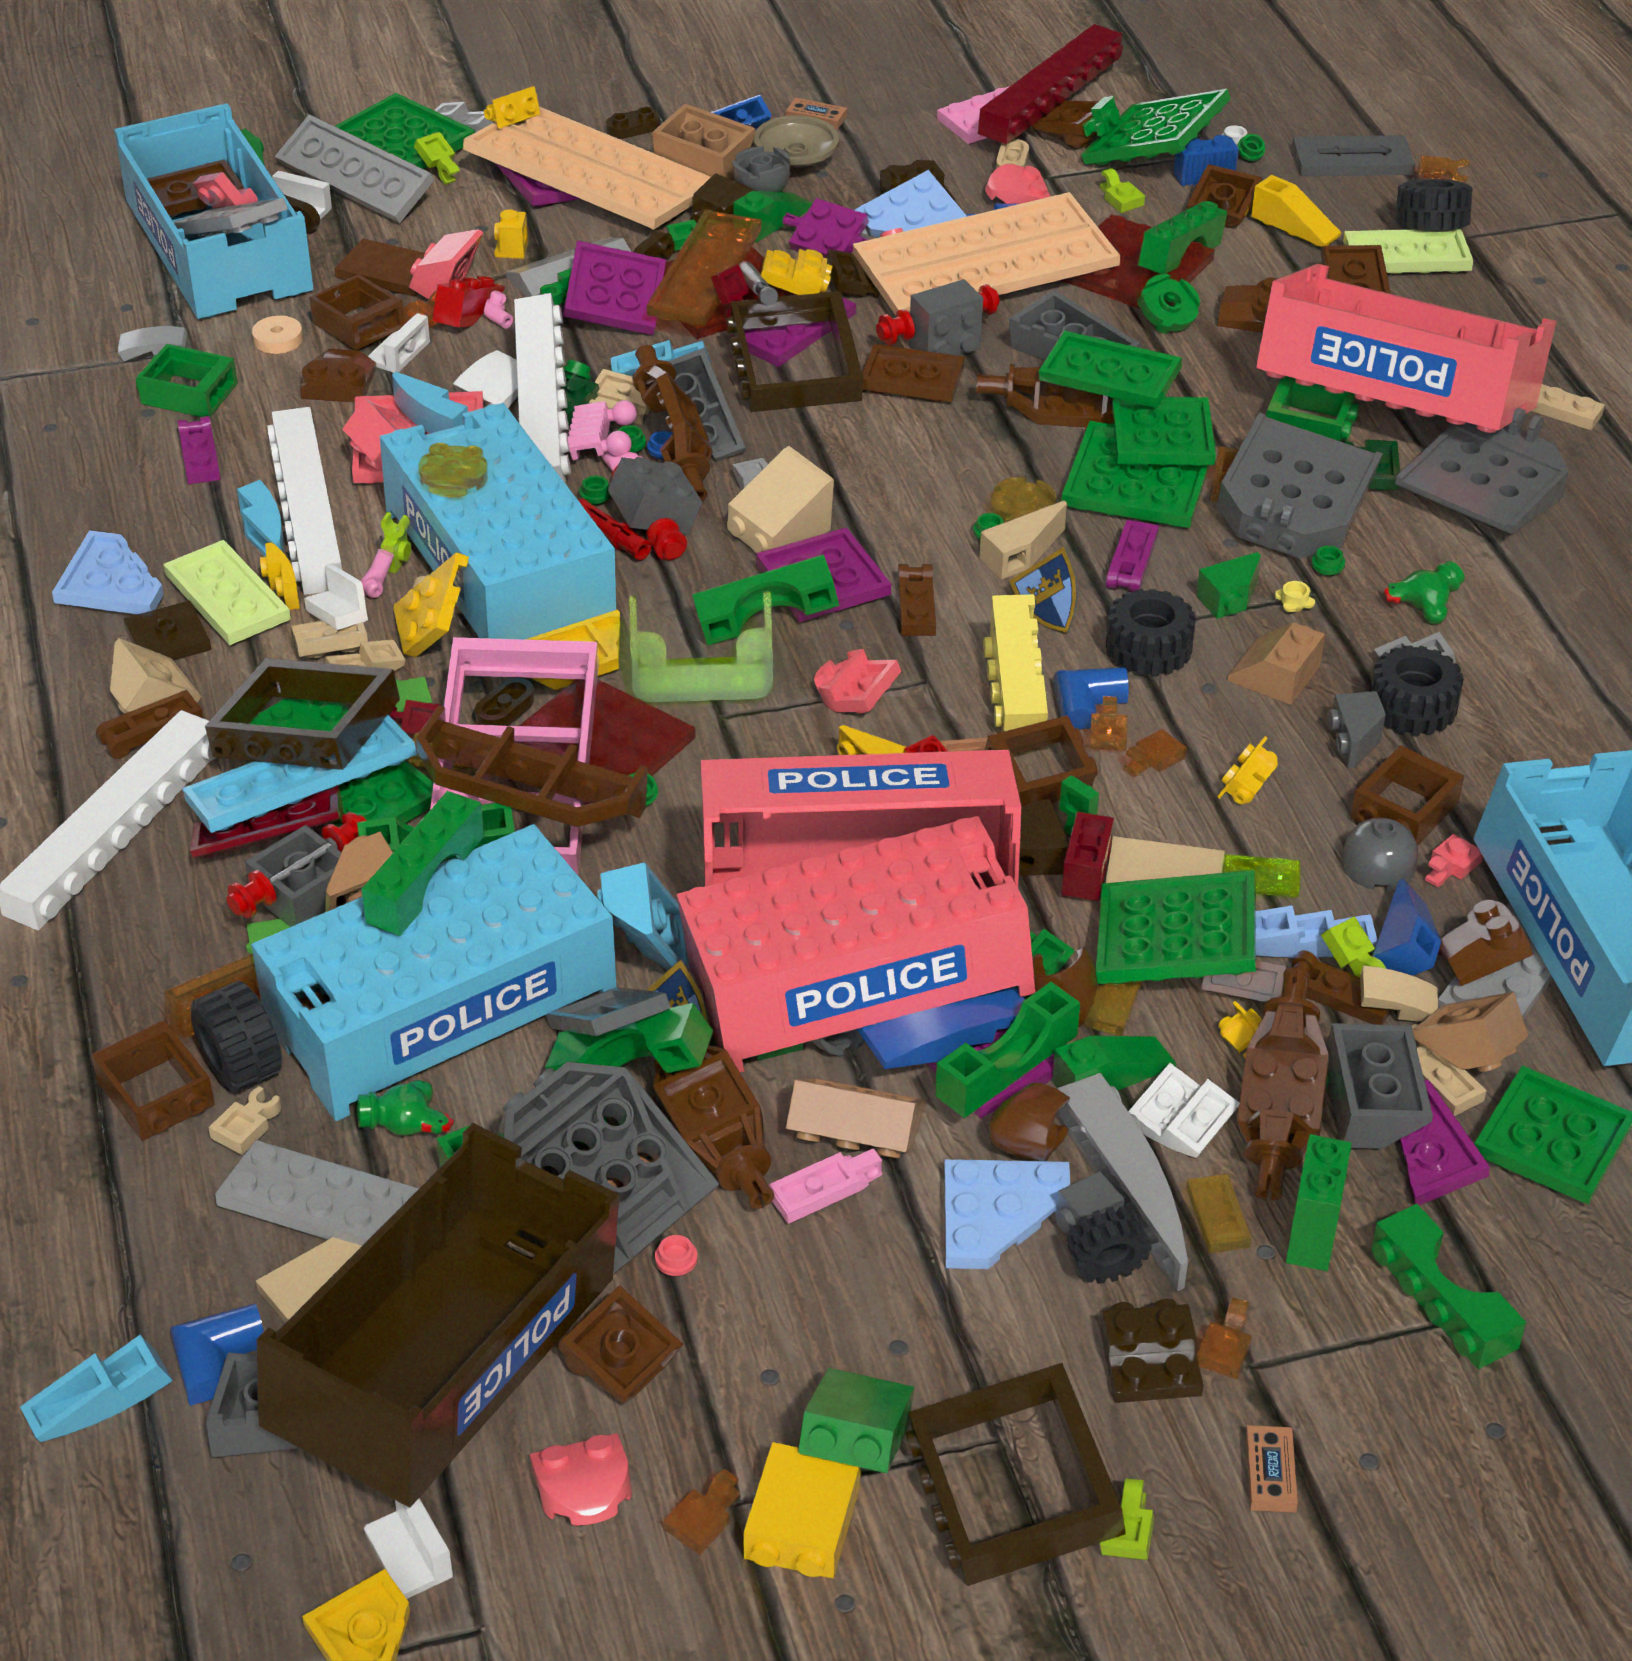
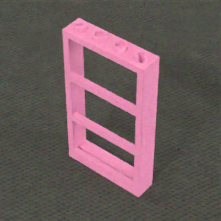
[430,637,599,875]

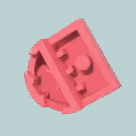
[985,164,1051,204]
[193,172,258,208]
[814,649,902,714]
[529,1433,632,1526]

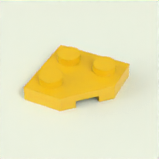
[302,1569,410,1661]

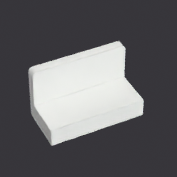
[272,171,332,220]
[368,313,430,373]
[304,564,368,630]
[364,1498,453,1599]

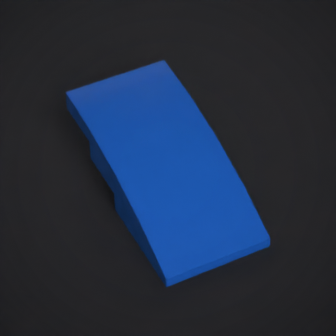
[857,986,1025,1069]

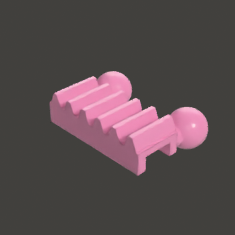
[568,400,637,460]

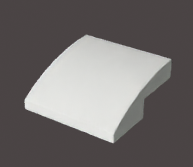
[453,350,518,408]
[1128,1063,1240,1158]

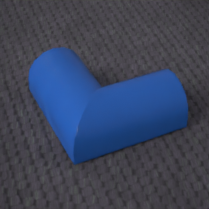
[1053,667,1129,729]
[170,1303,264,1406]

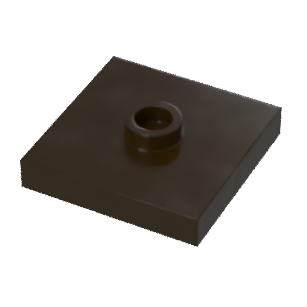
[123,600,212,660]

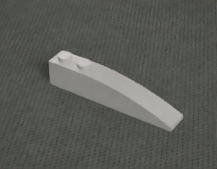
[1055,1073,1188,1291]

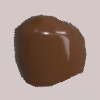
[1030,947,1097,1028]
[988,1083,1070,1161]

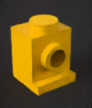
[494,209,528,259]

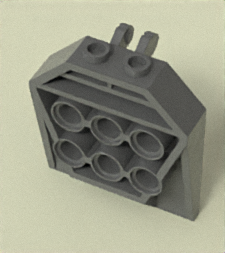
[1395,408,1569,534]
[1217,412,1383,559]
[499,1062,719,1275]

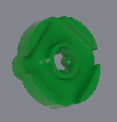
[1137,274,1200,334]

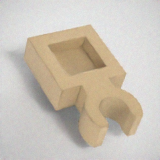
[208,1086,282,1155]

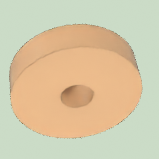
[252,316,303,354]

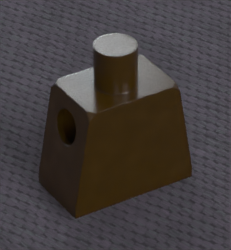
[690,173,757,233]
[1019,799,1069,876]

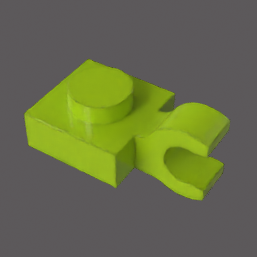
[414,132,460,185]
[1100,168,1145,213]
[381,512,411,574]
[1321,916,1386,977]
[1100,1478,1154,1560]

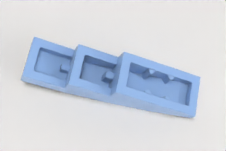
[1256,905,1378,958]

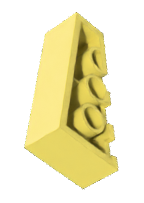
[983,594,1048,732]

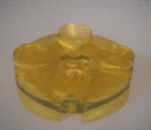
[418,443,488,497]
[990,477,1056,523]

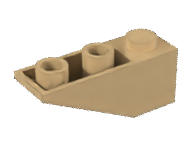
[979,501,1067,580]

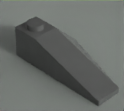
[668,348,746,462]

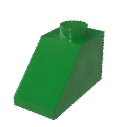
[1196,552,1261,619]

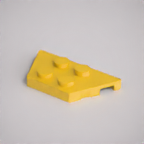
[393,552,469,657]
[524,609,620,690]

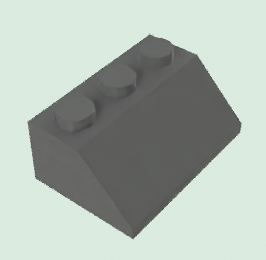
[1326,1023,1433,1149]

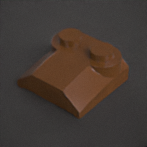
[1032,101,1099,148]
[1186,164,1262,228]
[1217,277,1277,333]
[300,349,376,403]
[1437,900,1534,986]
[558,1285,683,1404]

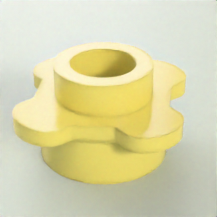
[1275,581,1315,612]

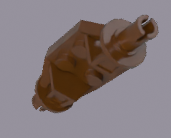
[632,345,713,501]
[976,364,1167,428]
[1237,968,1329,1200]
[653,1045,774,1209]

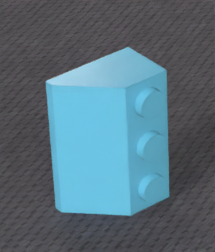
[597,862,690,970]

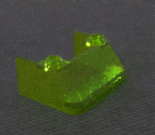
[629,592,773,702]

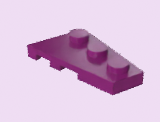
[1400,1079,1490,1205]

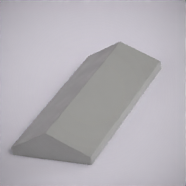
[506,237,631,297]

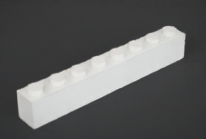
[514,293,571,484]
[267,407,342,595]
[0,710,216,931]

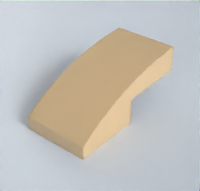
[325,640,405,671]
[1360,966,1438,1022]

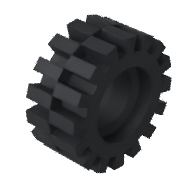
[1067,1206,1151,1284]

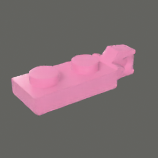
[769,1148,882,1224]

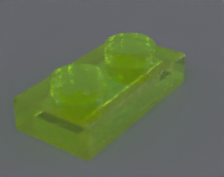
[1223,854,1300,897]

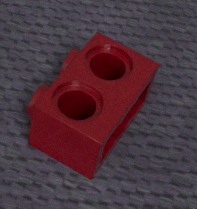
[1062,812,1114,901]

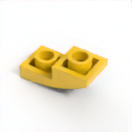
[260,542,300,610]

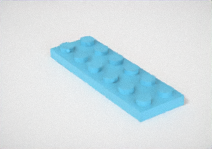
[182,715,417,833]

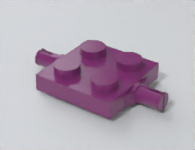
[783,198,869,258]

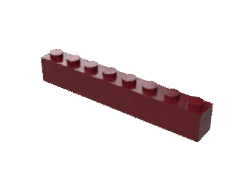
[978,24,1123,145]

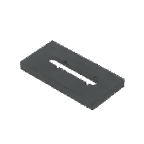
[1292,135,1415,176]
[546,987,670,1036]

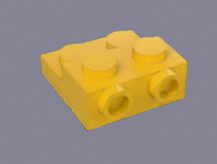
[760,249,832,295]

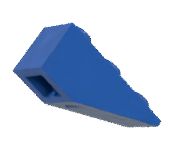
[1373,879,1442,976]

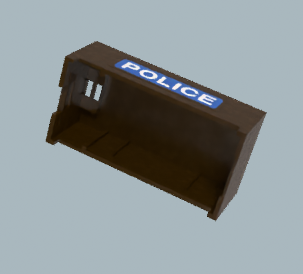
[256,1123,620,1508]

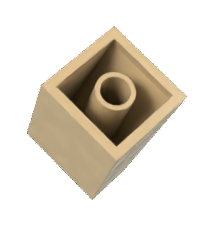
[727,446,834,553]

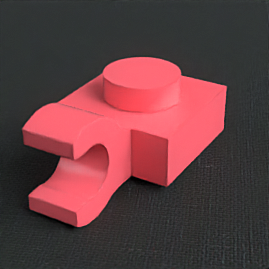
[1425,834,1483,887]

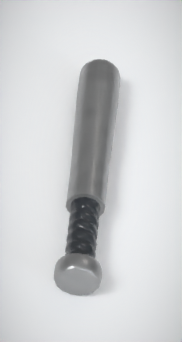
[739,261,778,306]

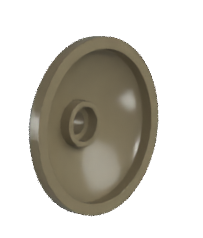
[754,115,839,168]

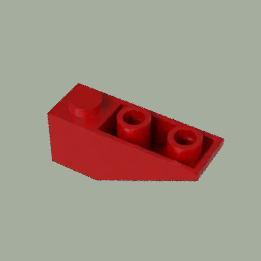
[432,276,505,328]

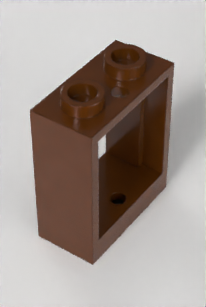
[309,274,405,350]
[985,715,1098,807]
[1350,745,1464,846]
[91,1020,215,1141]

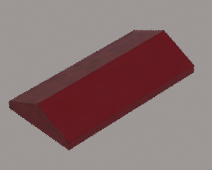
[190,785,344,860]

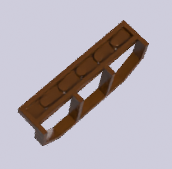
[417,706,648,827]

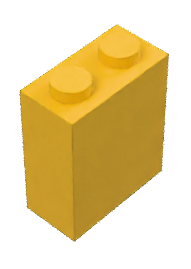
[744,1442,861,1579]

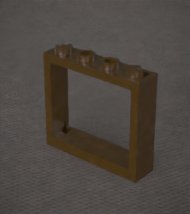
[726,291,863,412]
[205,658,400,770]
[905,1363,1126,1586]

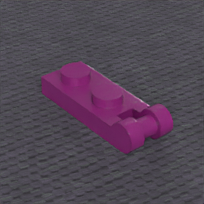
[177,416,221,485]
[1106,520,1159,592]

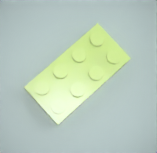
[1343,229,1473,274]
[163,540,291,645]

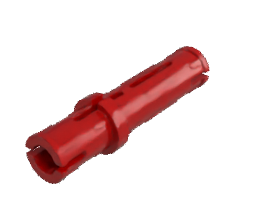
[578,498,651,560]

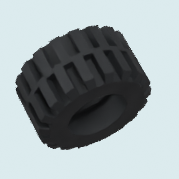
[1396,179,1473,231]
[1106,589,1196,676]
[1370,645,1464,736]
[191,980,282,1093]

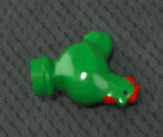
[1384,561,1465,624]
[357,1080,454,1135]

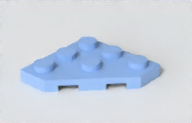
[855,170,967,237]
[52,530,164,615]
[944,1159,1070,1269]

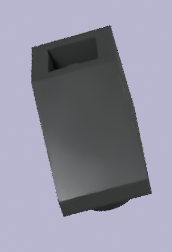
[1327,691,1386,768]

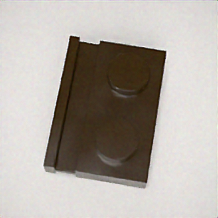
[825,249,880,298]

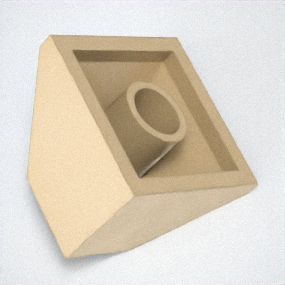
[110,638,202,713]

